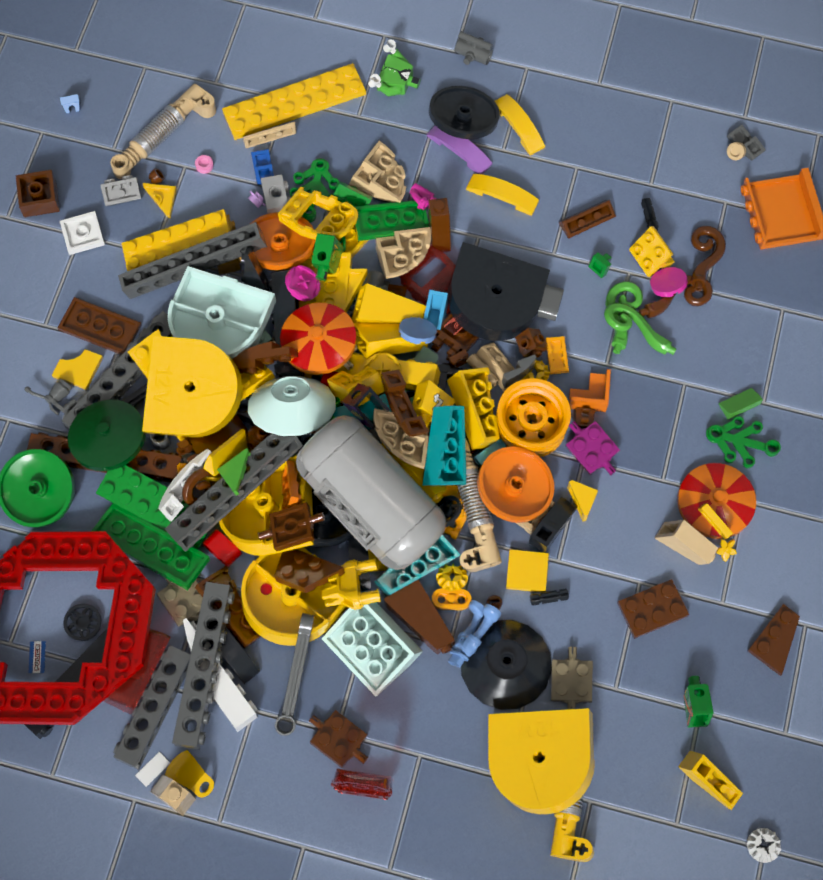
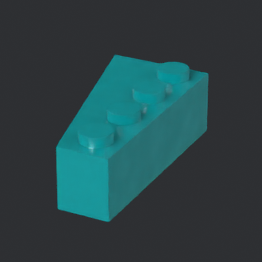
[422,406,466,486]
[374,535,461,596]

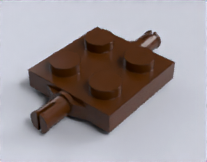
[258,502,325,551]
[309,710,369,768]

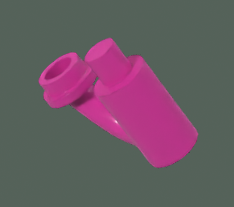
[410,183,437,210]

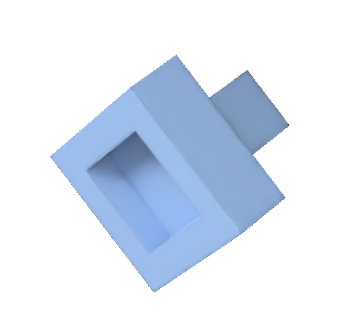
[60,94,81,113]

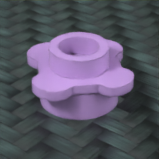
[248,190,266,208]

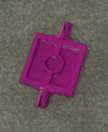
[566,421,620,476]

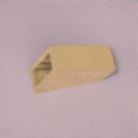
[655,520,718,565]
[150,775,196,816]

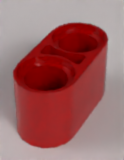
[202,529,242,568]

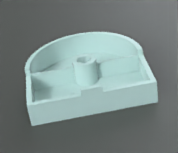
[168,266,276,359]

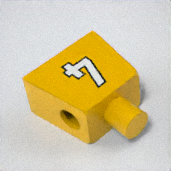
[412,380,456,428]

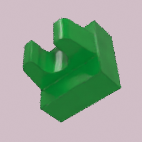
[588,253,612,278]

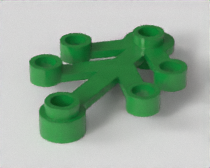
[289,158,339,223]
[706,416,781,468]

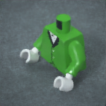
[369,39,421,97]

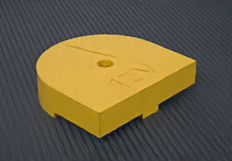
[142,336,242,437]
[219,456,314,556]
[241,547,348,646]
[488,708,595,814]

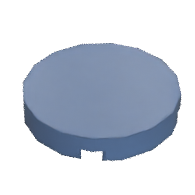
[399,317,437,344]

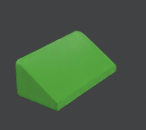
[718,388,763,420]

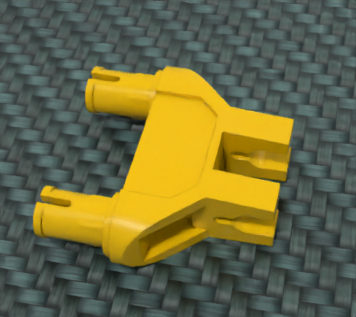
[322,558,381,610]

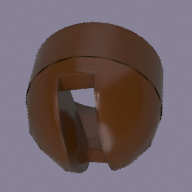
[149,168,165,184]
[486,595,502,610]

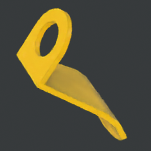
[165,750,214,798]

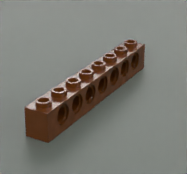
[27,432,184,483]

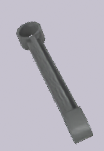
[275,613,315,736]

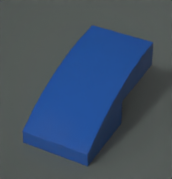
[251,149,274,185]

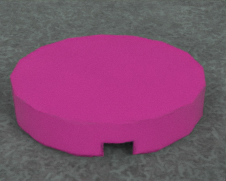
[285,265,320,302]
[650,267,688,297]

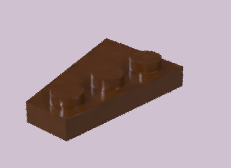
[748,604,800,676]

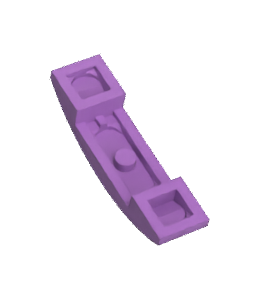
[427,126,492,175]

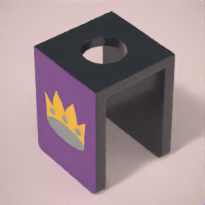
[342,383,390,429]

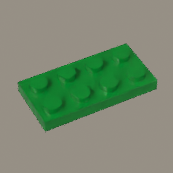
[355,201,430,241]

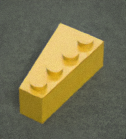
[447,367,500,450]

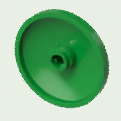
[0,449,75,527]

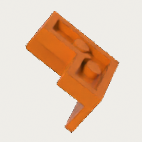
[569,369,611,412]

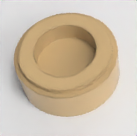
[727,142,746,160]

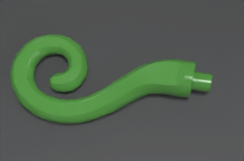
[605,281,643,354]
[604,303,676,355]

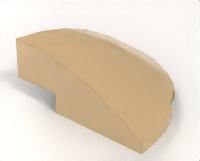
[349,141,406,203]
[376,227,431,279]
[373,408,429,469]

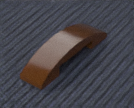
[381,370,429,437]

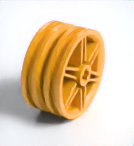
[495,378,571,458]

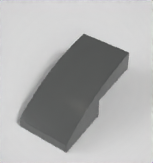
[727,125,766,161]
[502,355,536,388]

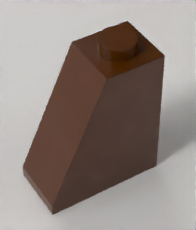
[428,198,451,253]

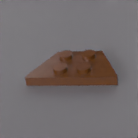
[274,549,345,593]

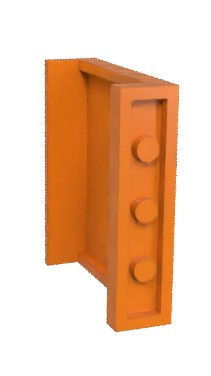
[741,168,823,250]

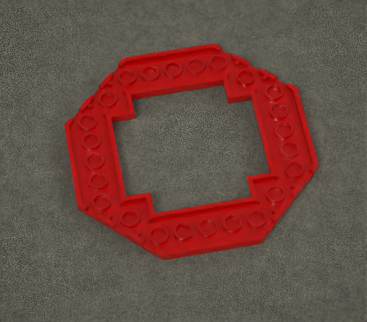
[0,531,156,725]

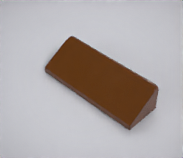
[559,200,616,239]

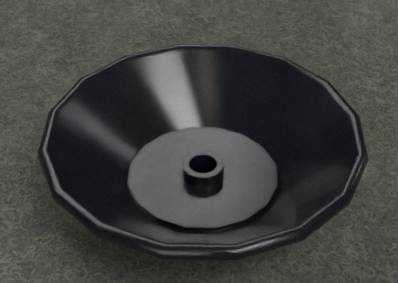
[461,620,552,710]

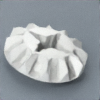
[747,828,781,863]

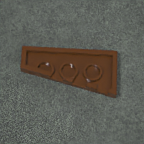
[195,566,261,649]

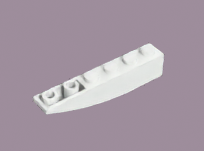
[183,618,258,732]

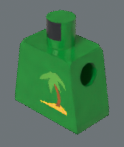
[312,233,344,281]

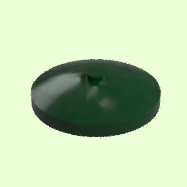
[68,400,146,471]

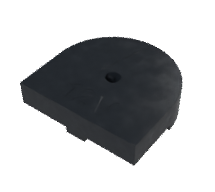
[448,242,550,341]

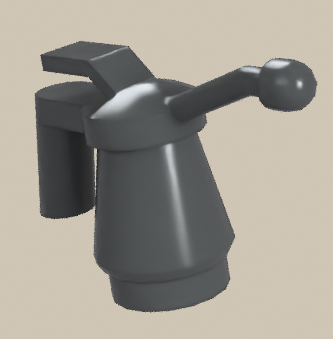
[24,379,77,416]

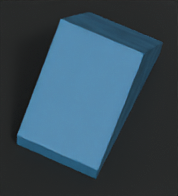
[424,290,448,330]

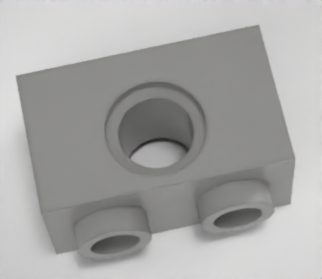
[261,174,291,214]

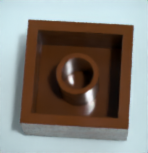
[15,170,60,217]

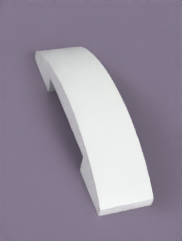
[158,449,212,522]

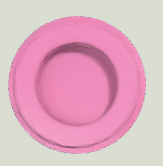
[195,155,214,174]

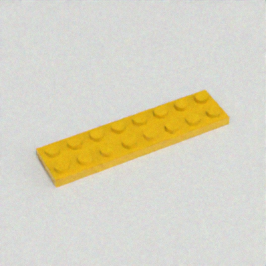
[222,63,366,140]

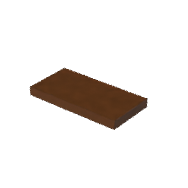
[57,297,142,355]

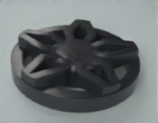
[436,495,463,527]
[63,604,102,641]

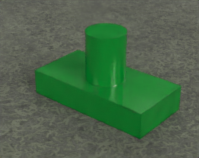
[333,181,372,207]

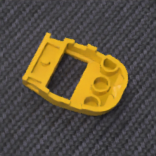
[278,187,358,240]

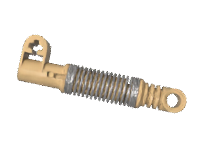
[110,84,216,179]
[457,438,502,572]

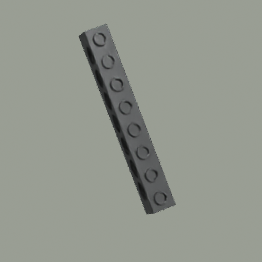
[118,222,267,299]
[62,311,172,430]
[165,433,303,552]
[172,582,235,750]

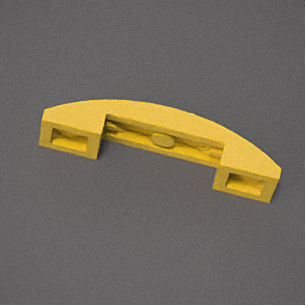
[495,94,545,156]
[466,174,539,216]

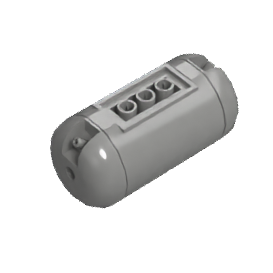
[296,415,446,570]

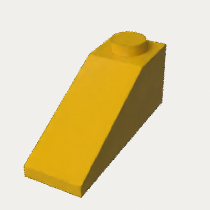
[678,751,743,810]

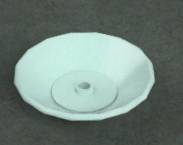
[248,376,336,436]

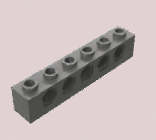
[113,645,191,770]

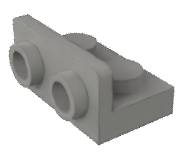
[101,175,141,206]

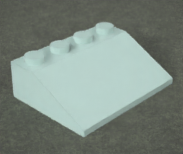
[322,602,423,697]

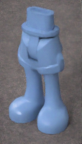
[448,600,501,668]

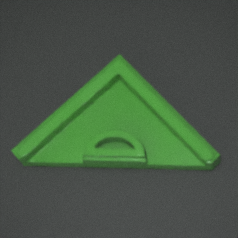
[217,448,251,496]

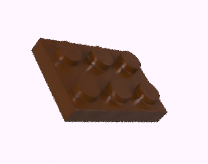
[617,579,689,639]

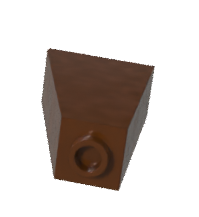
[384,580,455,655]

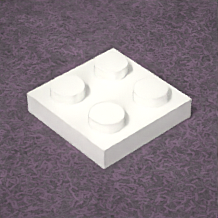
[60,211,105,255]

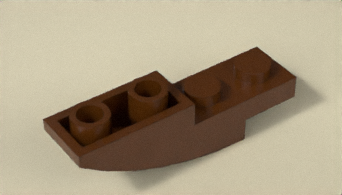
[232,341,298,375]

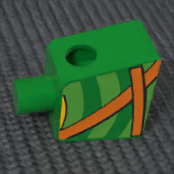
[684,676,714,728]

